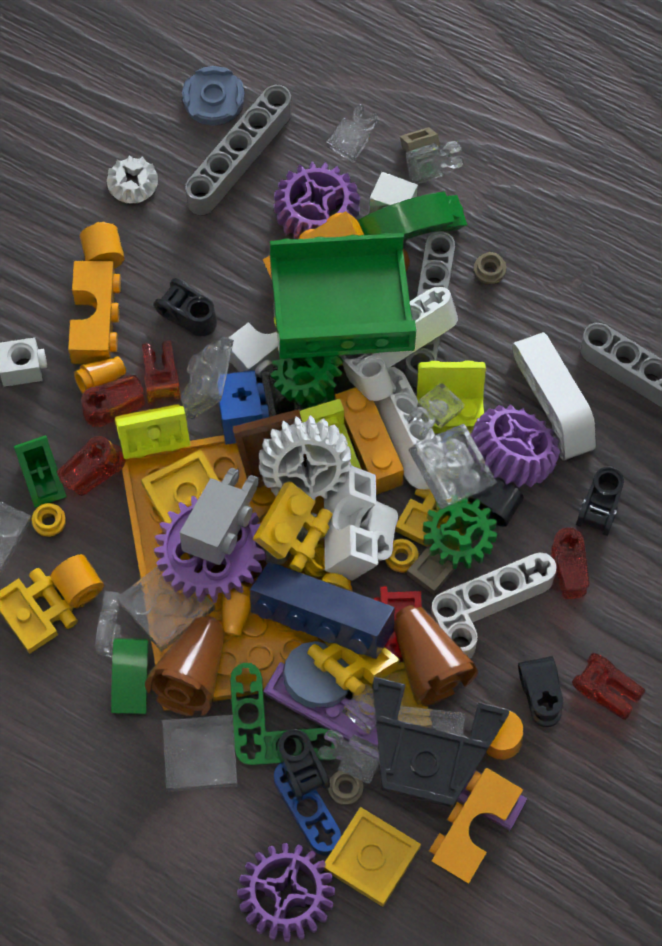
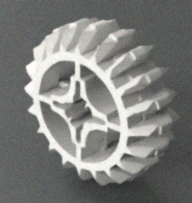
[259,415,351,500]

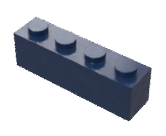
[250,561,395,659]

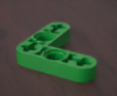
[230,663,337,765]

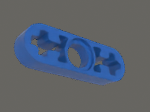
[274,763,341,856]

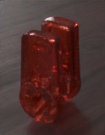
[142,340,181,404]
[81,375,145,427]
[57,436,126,496]
[551,527,589,599]
[572,653,645,720]

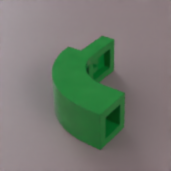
[358,192,467,241]

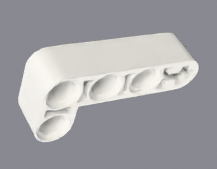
[339,287,458,401]
[512,332,596,461]
[374,367,474,489]
[431,553,556,658]

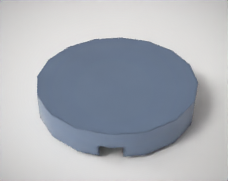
[182,66,245,126]
[283,641,349,709]

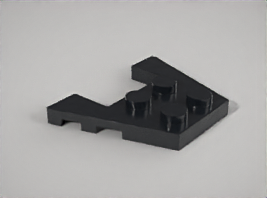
[372,677,510,808]

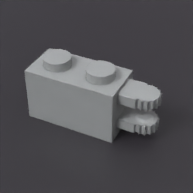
[179,468,259,565]

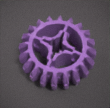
[274,161,360,239]
[469,404,560,487]
[237,843,335,942]

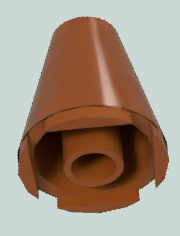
[394,605,479,706]
[145,616,225,716]

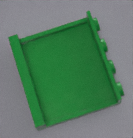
[270,233,416,359]

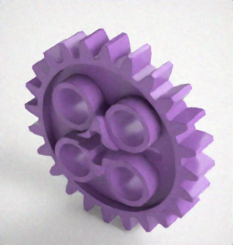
[154,496,267,603]

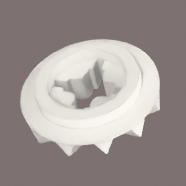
[107,155,158,203]

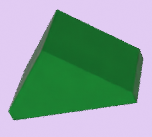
[14,435,67,508]

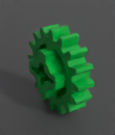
[271,350,343,404]
[423,495,497,569]

